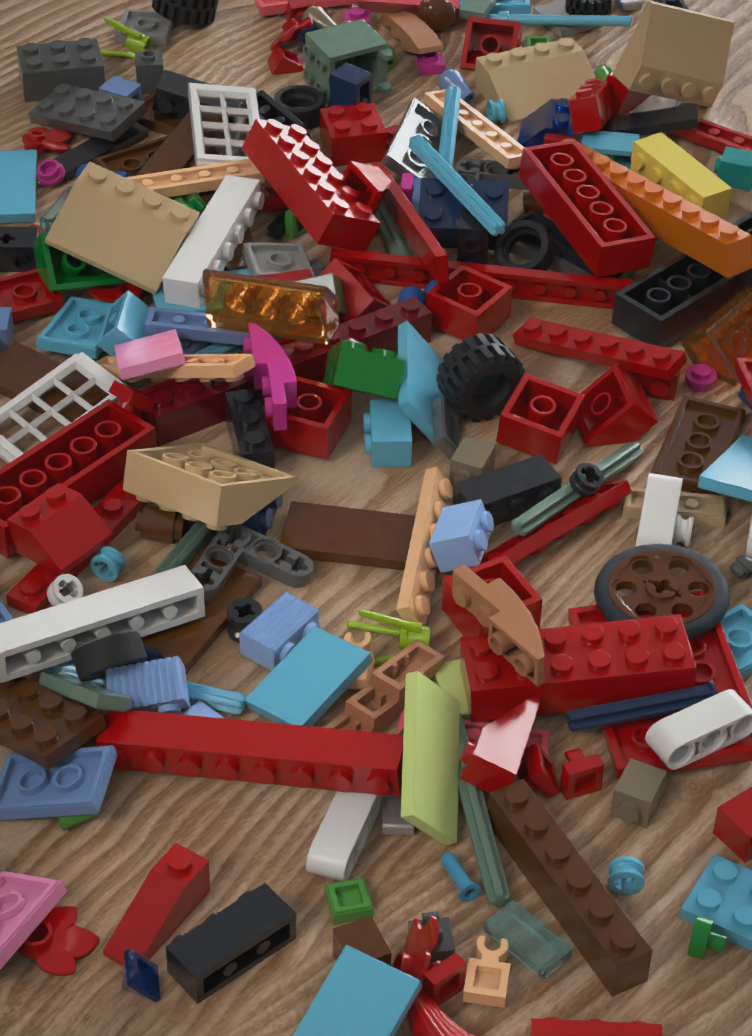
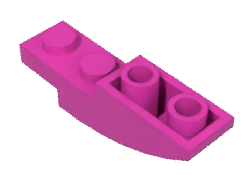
[243,323,297,431]

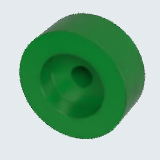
[687,915,727,960]

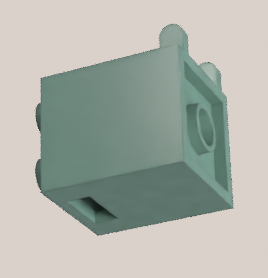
[303,19,392,104]

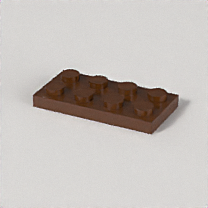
[0,676,107,769]

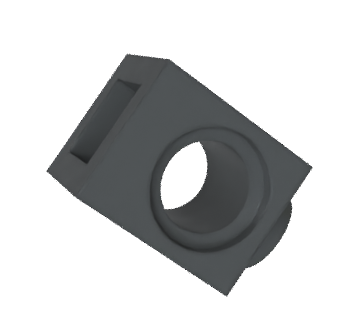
[135,50,164,94]

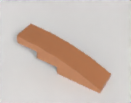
[381,11,444,54]
[324,640,446,733]

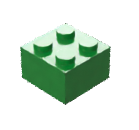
[323,341,406,400]

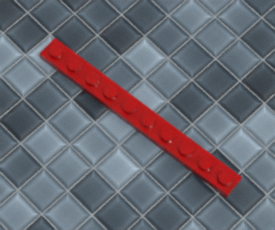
[330,248,633,309]

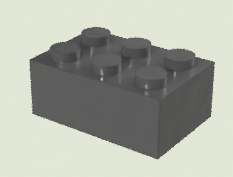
[16,38,105,102]

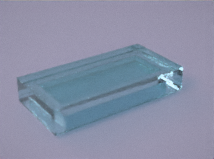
[484,900,572,980]

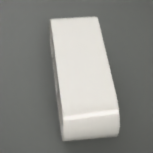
[635,473,683,547]
[645,689,752,770]
[306,791,382,881]

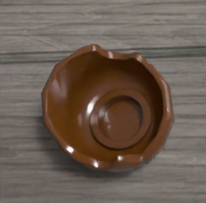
[417,0,456,32]

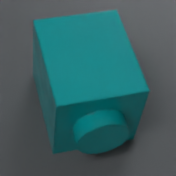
[714,146,752,191]

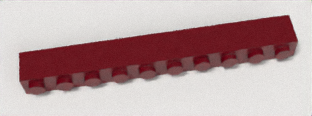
[141,296,432,447]

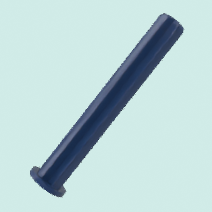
[567,680,717,732]

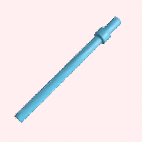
[486,11,633,26]

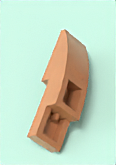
[452,564,544,687]

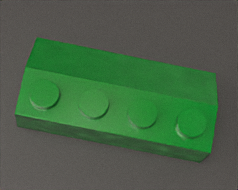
[33,232,129,293]

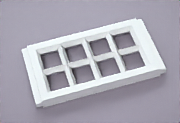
[188,83,260,167]
[0,352,124,463]

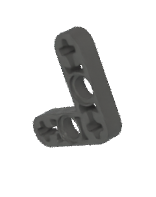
[455,158,528,190]
[191,524,313,602]

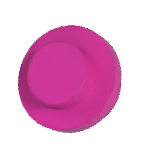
[37,159,65,186]
[685,364,717,392]

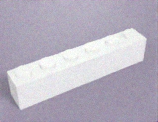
[162,175,264,308]
[0,565,205,683]

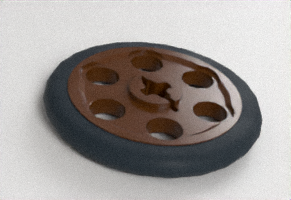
[594,544,731,640]

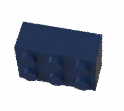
[419,178,509,250]

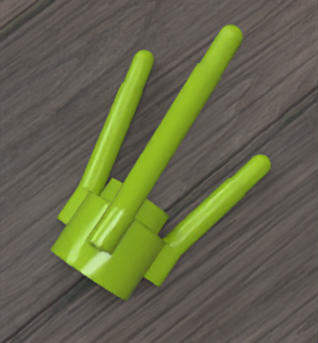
[100,16,152,60]
[347,609,430,666]

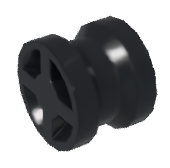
[227,598,263,643]

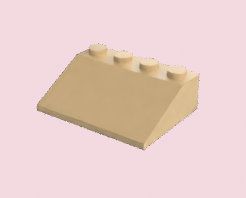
[613,1,734,107]
[474,38,596,126]
[45,161,199,295]
[123,443,297,531]

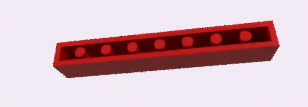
[96,710,403,797]

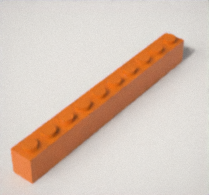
[561,139,752,278]

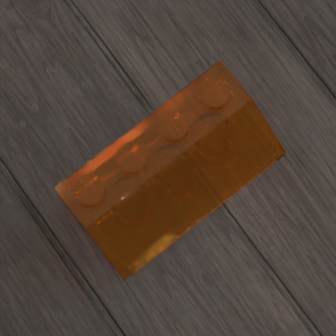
[203,269,339,344]
[680,283,752,386]

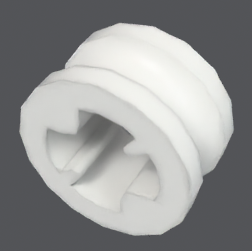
[672,514,694,547]
[47,574,84,606]

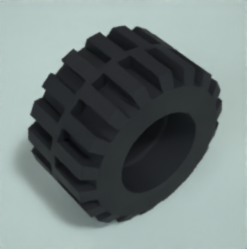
[152,0,219,25]
[436,333,526,422]

